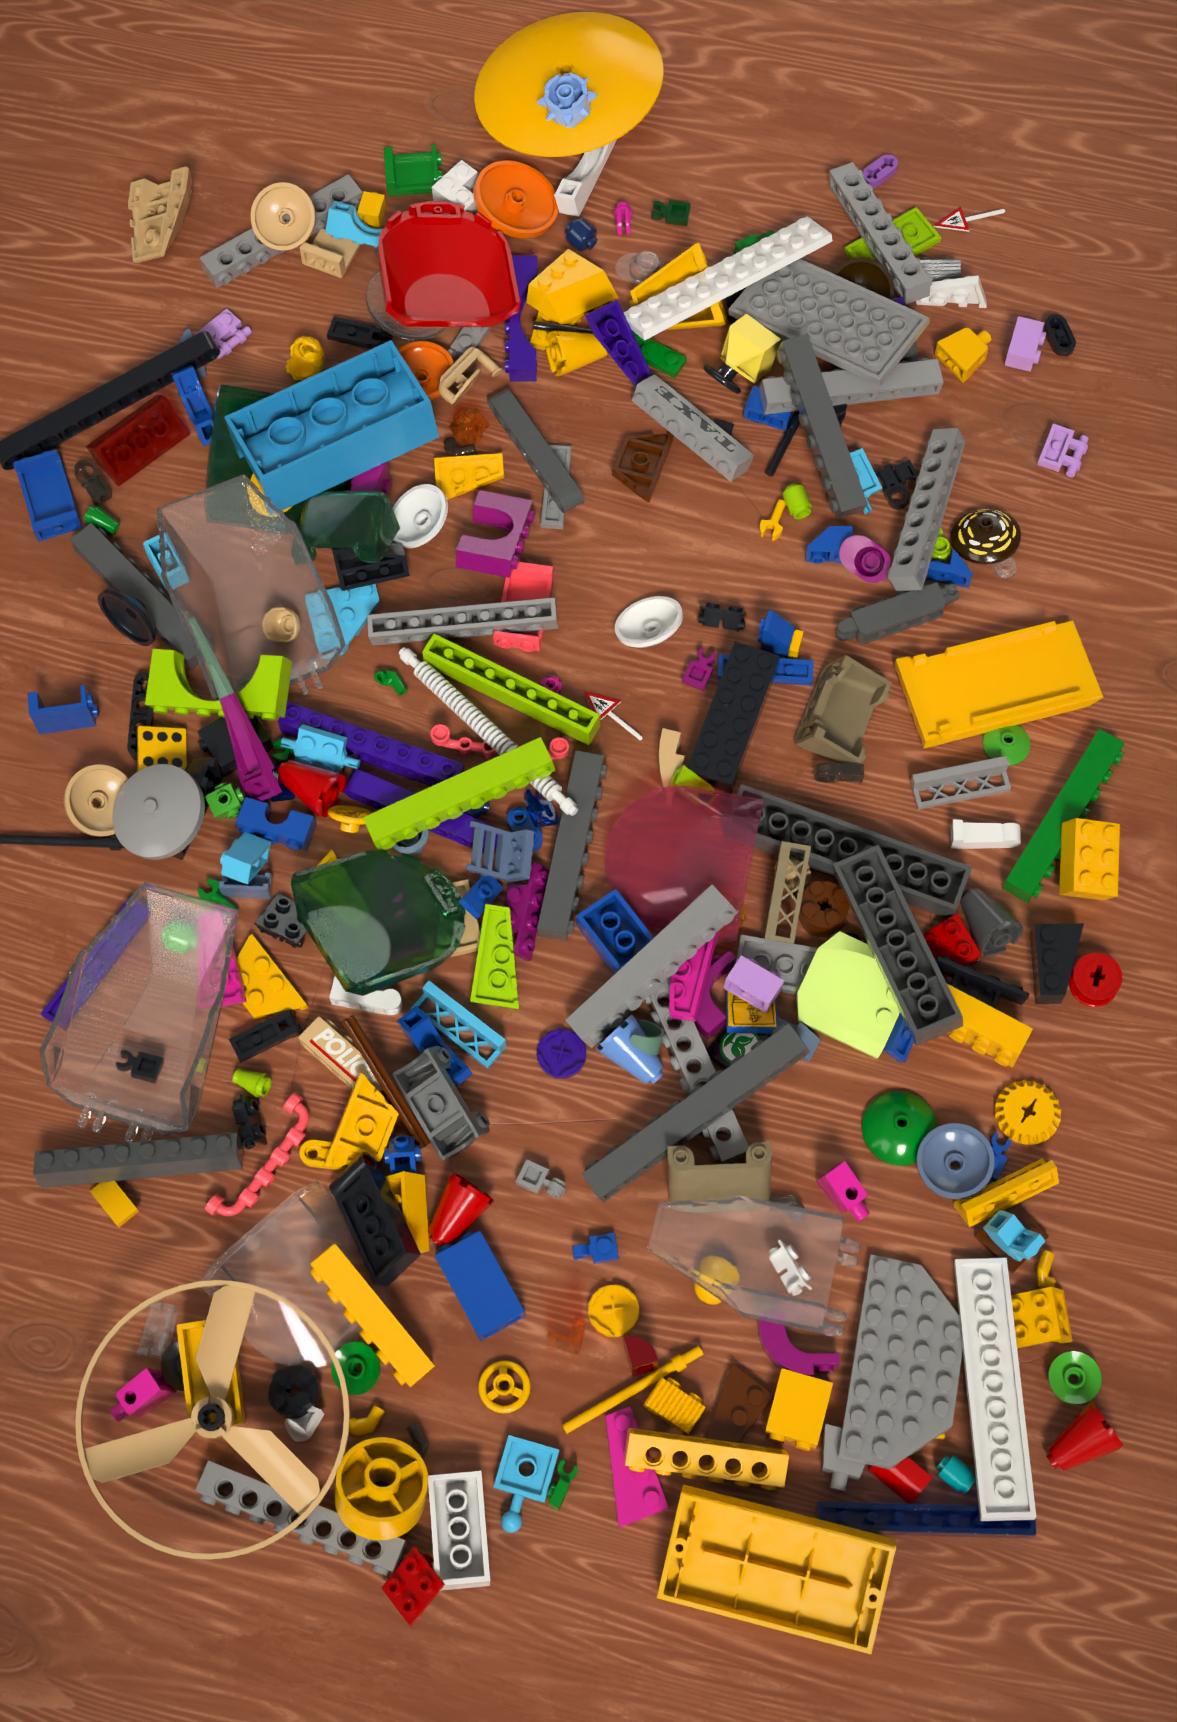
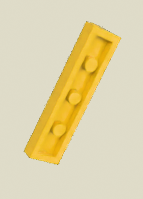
[953,1158,1059,1227]

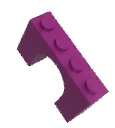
[456,490,536,578]

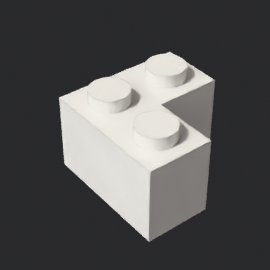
[432,160,478,215]

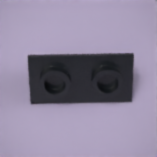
[698,603,747,632]
[232,1094,267,1149]

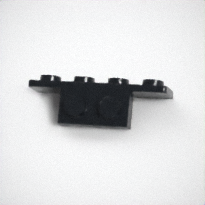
[935,956,1029,1009]

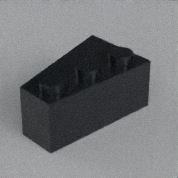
[329,538,410,591]

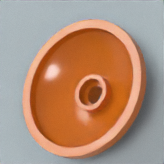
[398,341,454,400]

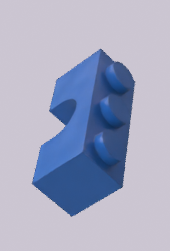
[236,797,316,851]

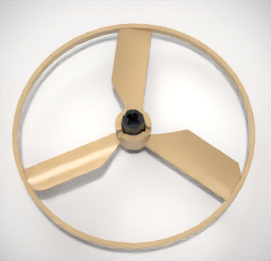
[75,1280,350,1559]

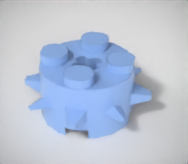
[537,73,597,128]

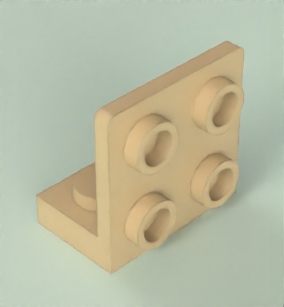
[299,228,360,278]

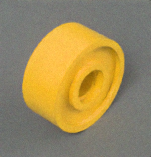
[334,1437,428,1540]

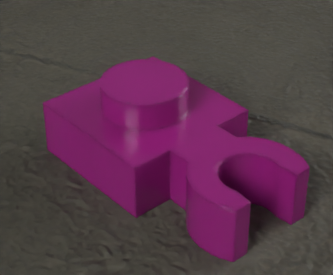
[682,647,716,691]

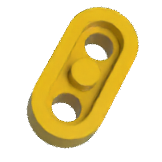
[299,1140,348,1170]

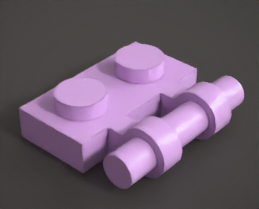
[194,308,252,360]
[1037,423,1089,478]

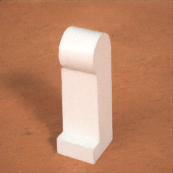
[950,820,1021,849]
[329,975,403,1015]

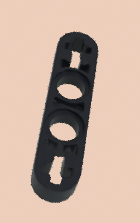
[127,672,154,761]

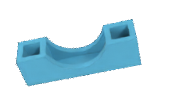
[325,201,384,249]

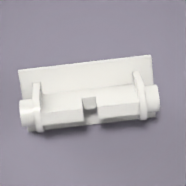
[769,1240,812,1296]

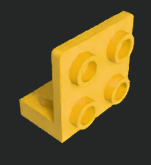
[1011,1287,1073,1349]

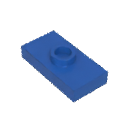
[459,876,504,919]

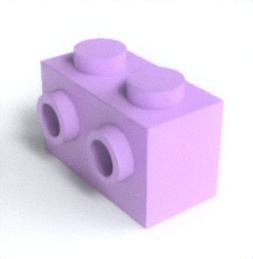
[1005,316,1046,372]
[723,955,784,1013]

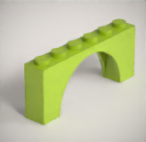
[145,649,292,721]

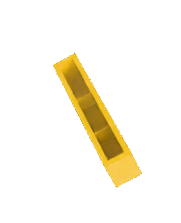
[309,1243,435,1387]

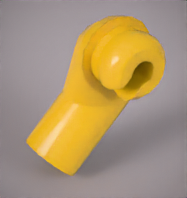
[1037,1250,1056,1289]
[349,1405,385,1436]

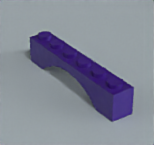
[505,255,538,382]

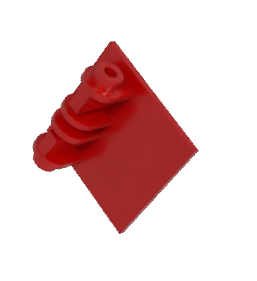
[923,913,982,978]
[381,1546,445,1626]

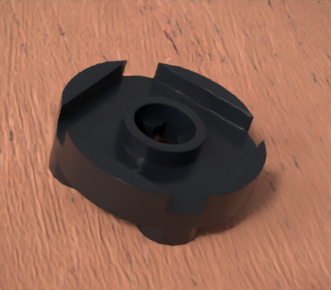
[268,1365,322,1419]

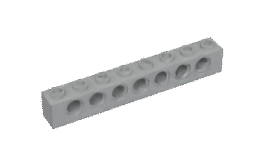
[829,162,932,305]
[200,174,363,289]
[888,428,966,591]
[367,598,559,646]
[644,976,749,1164]
[195,1461,407,1576]

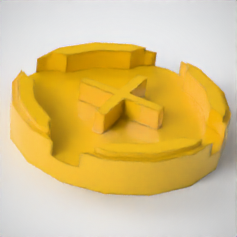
[588,1284,639,1337]

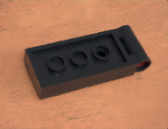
[329,1152,421,1286]

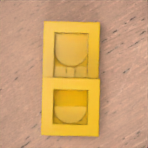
[90,1180,139,1228]

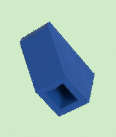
[805,526,853,564]
[758,610,795,658]

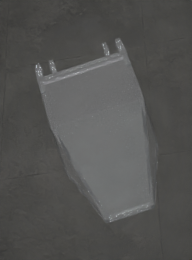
[648,1196,861,1336]

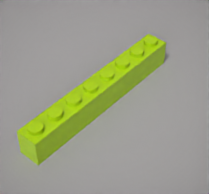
[422,634,600,745]
[363,737,556,851]

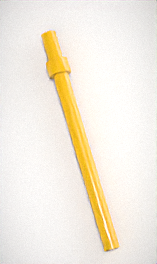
[562,1345,704,1434]

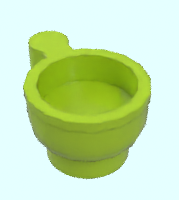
[931,528,952,563]

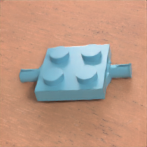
[849,448,882,515]
[280,724,360,774]

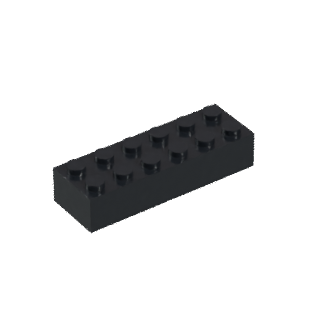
[687,641,780,793]

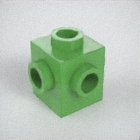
[205,782,246,820]

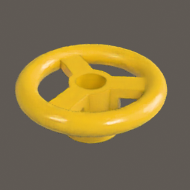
[328,805,373,833]
[478,1360,531,1413]

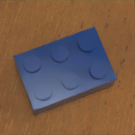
[576,889,654,975]

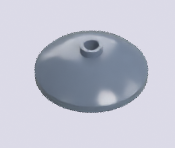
[917,1123,995,1199]

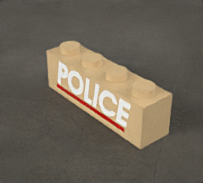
[298,1016,392,1097]

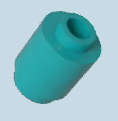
[937,1455,976,1494]

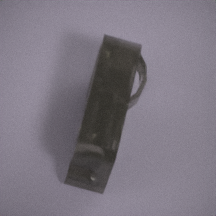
[73,460,112,506]
[814,762,864,783]

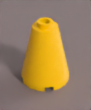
[546,331,608,377]

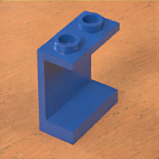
[27,685,99,734]

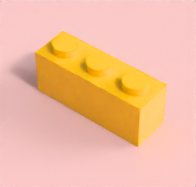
[385,1171,429,1253]

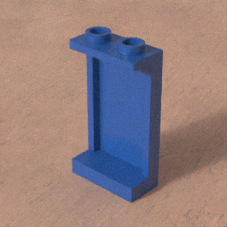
[13,450,82,542]
[435,1231,526,1342]

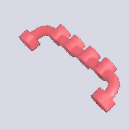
[431,724,569,760]
[204,1092,309,1216]

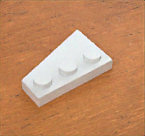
[915,275,987,308]

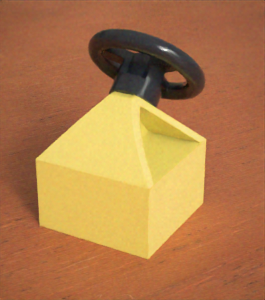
[703,314,781,394]

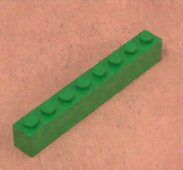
[1002,729,1125,903]

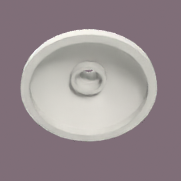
[388,484,448,548]
[615,596,683,648]

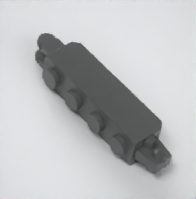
[836,582,960,645]

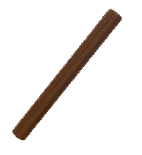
[342,1015,431,1148]

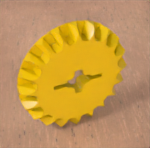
[995,1080,1061,1145]

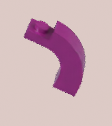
[694,951,736,1041]
[757,1312,840,1377]

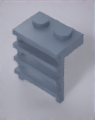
[465,821,534,883]

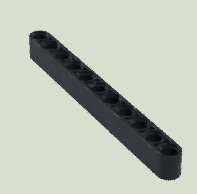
[0,331,220,470]

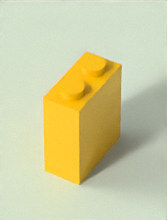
[764,1368,833,1451]

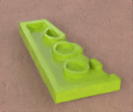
[470,904,519,1010]

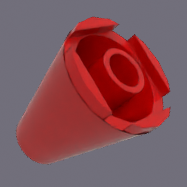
[277,760,347,817]
[428,1172,495,1246]
[1046,1401,1124,1471]

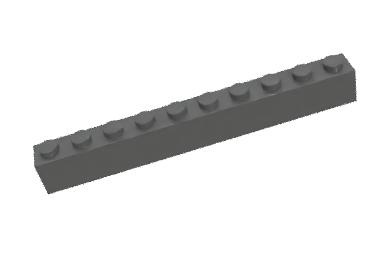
[582,1024,810,1203]

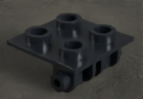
[254,893,321,948]

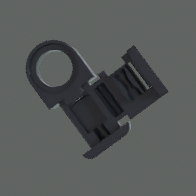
[874,460,918,510]

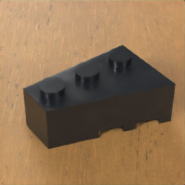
[1030,923,1084,1004]

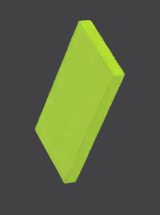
[844,207,942,261]

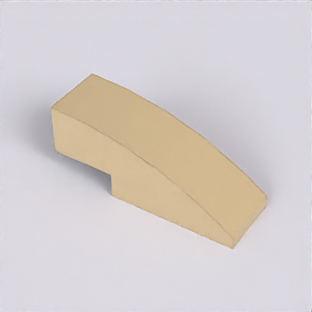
[659,728,685,808]

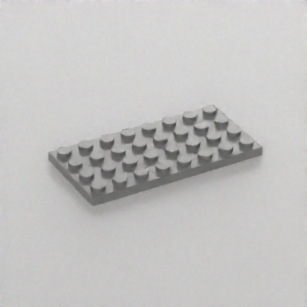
[728,259,930,386]

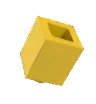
[357,191,387,229]

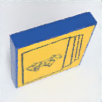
[726,990,777,1034]

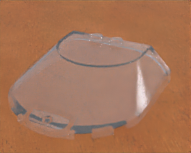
[201,1181,387,1369]

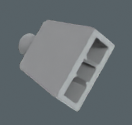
[821,1424,865,1492]

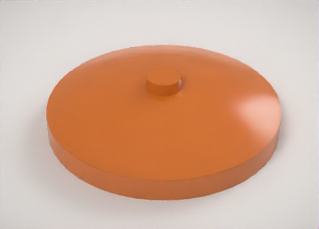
[473,161,559,238]

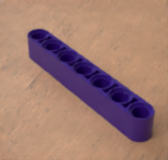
[343,769,498,854]

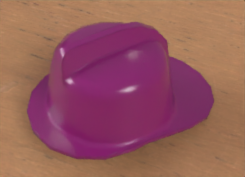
[839,535,892,583]

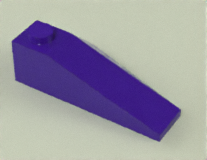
[585,300,652,387]

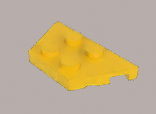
[237,934,308,1019]
[323,1073,399,1167]

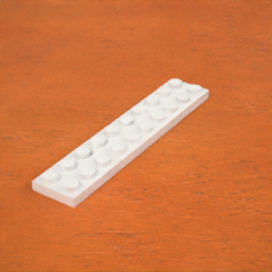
[624,216,833,341]
[954,1258,1036,1521]

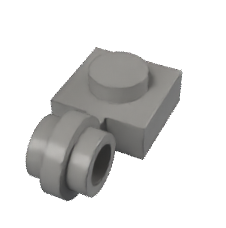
[515,1159,566,1198]

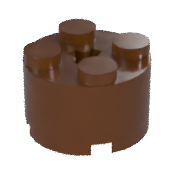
[799,881,849,938]

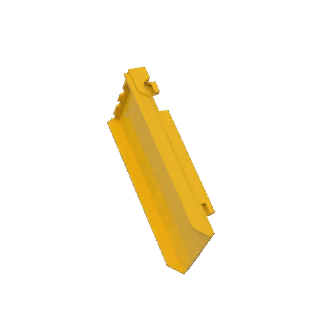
[894,621,1103,749]

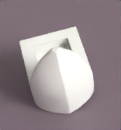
[284,1406,325,1442]

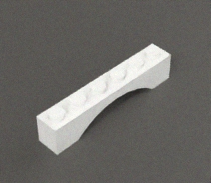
[554,140,617,217]

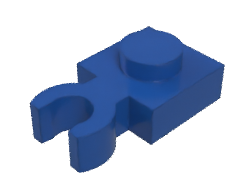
[990,1133,1011,1181]

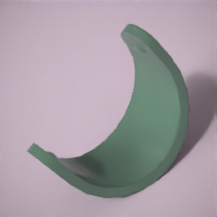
[630,1019,664,1055]

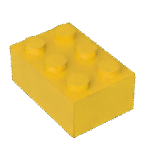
[1059,818,1120,901]

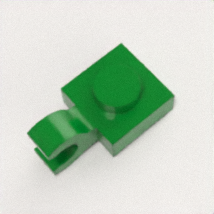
[546,1460,578,1511]

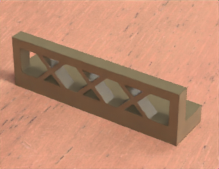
[764,841,811,944]

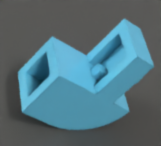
[983,1210,1045,1262]

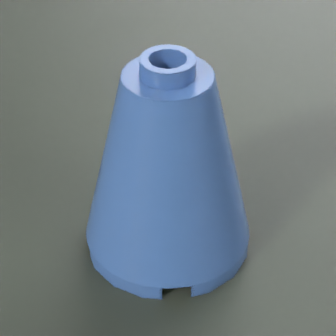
[595,1014,664,1084]

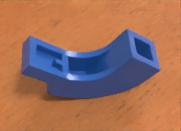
[171,365,224,446]
[397,1006,472,1087]

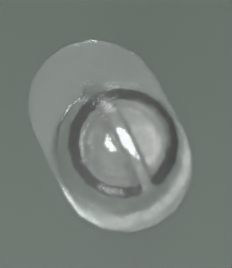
[615,250,666,284]

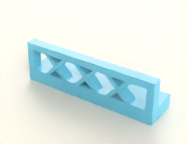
[411,981,507,1069]

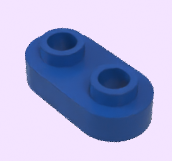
[507,807,543,852]

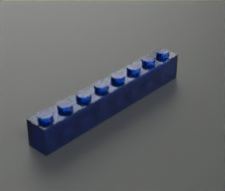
[815,1502,1036,1539]

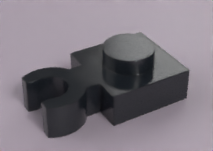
[116,1050,164,1084]

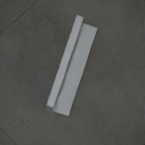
[910,756,1011,810]

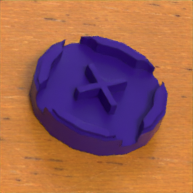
[537,1029,586,1079]

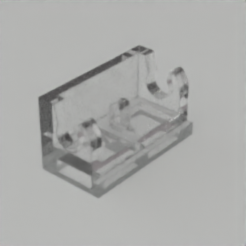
[136,1302,179,1360]

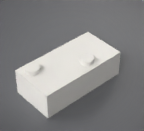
[428,1471,490,1591]

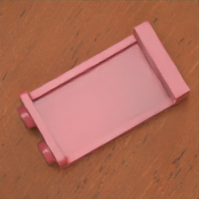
[493,562,554,652]

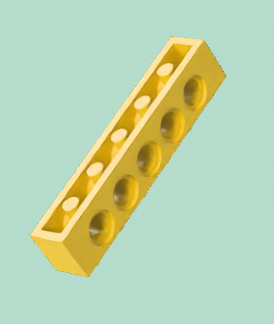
[623,1428,789,1490]

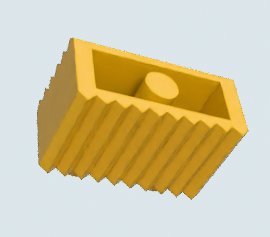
[644,1377,706,1436]

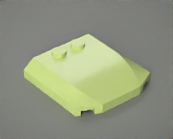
[796,931,900,1059]

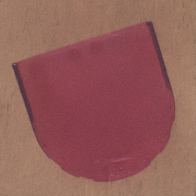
[605,786,764,945]

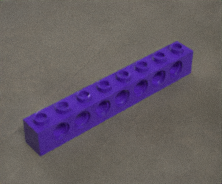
[278,701,465,787]

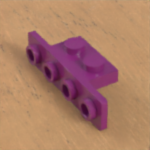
[504,863,549,961]

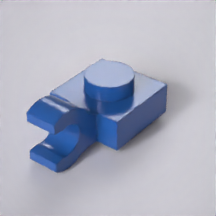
[572,1233,619,1264]

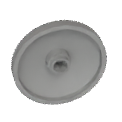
[112,764,205,860]

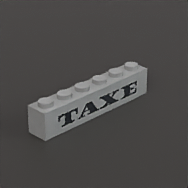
[631,374,754,482]

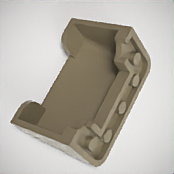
[794,655,892,767]
[666,1142,772,1211]

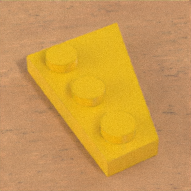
[434,453,504,500]

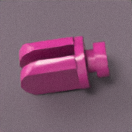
[613,202,633,236]

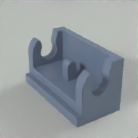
[219,870,274,899]

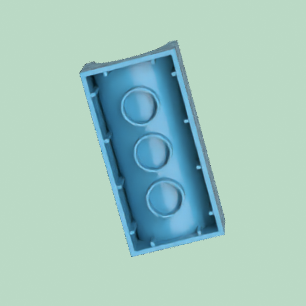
[224,340,439,515]

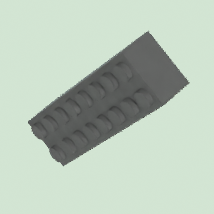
[833,844,963,1046]

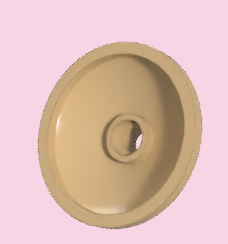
[251,182,316,251]
[64,764,128,837]

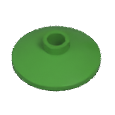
[982,725,1031,766]
[1048,1351,1102,1405]

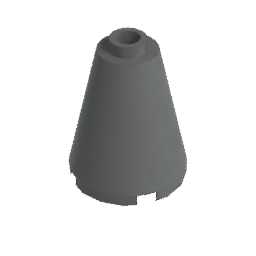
[960,888,1024,957]

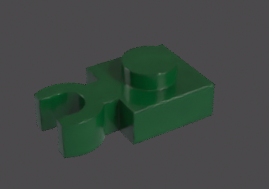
[651,200,691,226]

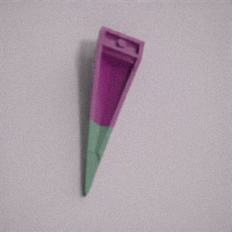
[189,617,282,801]

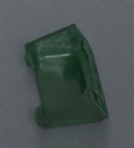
[293,491,400,564]

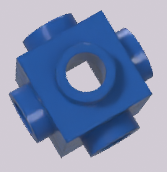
[384,1135,421,1175]

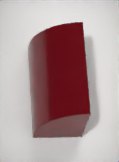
[624,1336,658,1377]

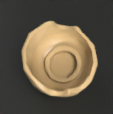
[262,607,301,643]

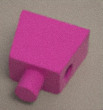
[816,1161,870,1222]
[110,1368,176,1422]

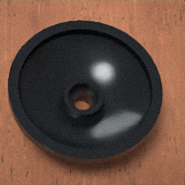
[98,590,156,646]

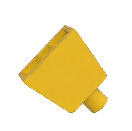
[935,328,991,383]

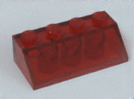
[86,394,190,486]

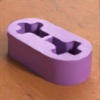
[863,154,898,189]

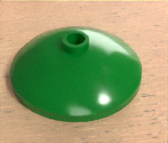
[861,1091,938,1166]

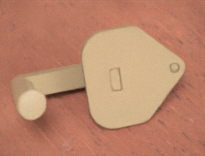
[438,347,503,406]

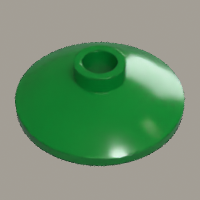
[331,1342,381,1395]

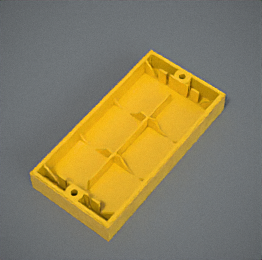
[657,1484,896,1654]

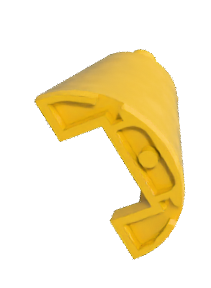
[629,243,727,331]

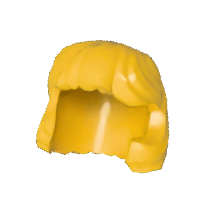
[285,336,325,381]

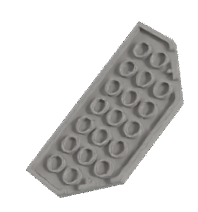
[838,1254,963,1469]

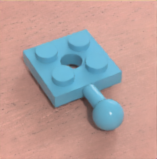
[493,1435,560,1533]

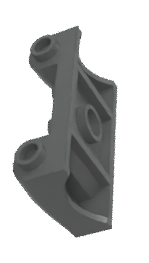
[391,1046,490,1161]

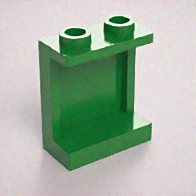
[384,144,443,197]

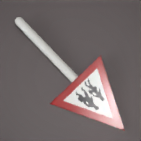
[933,206,1005,232]
[583,691,643,740]

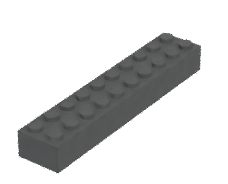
[723,784,972,918]

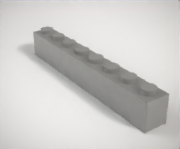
[759,358,944,415]
[565,884,738,1048]

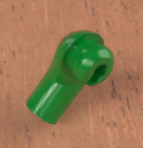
[374,670,408,696]

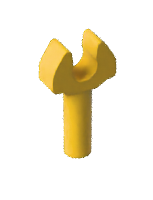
[759,500,786,541]

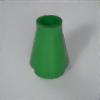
[84,505,120,535]

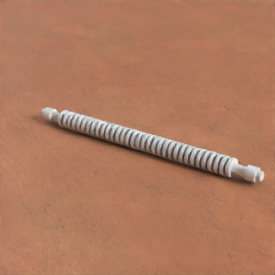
[399,647,578,816]

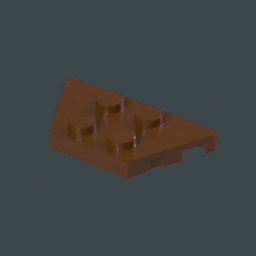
[612,431,674,503]

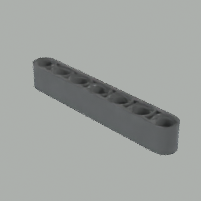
[487,388,584,513]

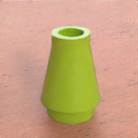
[232,1069,272,1097]

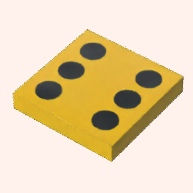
[137,726,187,771]

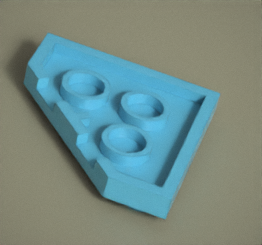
[307,584,380,659]

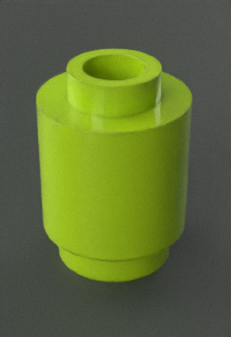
[782,483,811,520]

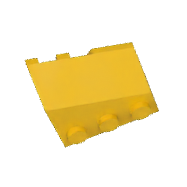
[526,249,619,325]

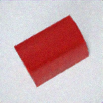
[868,1457,933,1506]

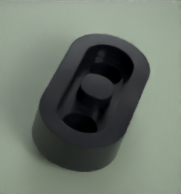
[1044,314,1076,356]

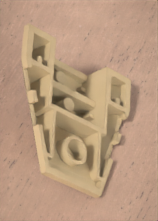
[128,166,192,263]

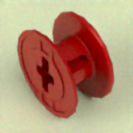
[1069,952,1123,1007]

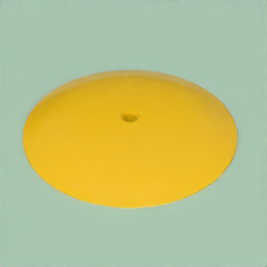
[474,12,664,157]

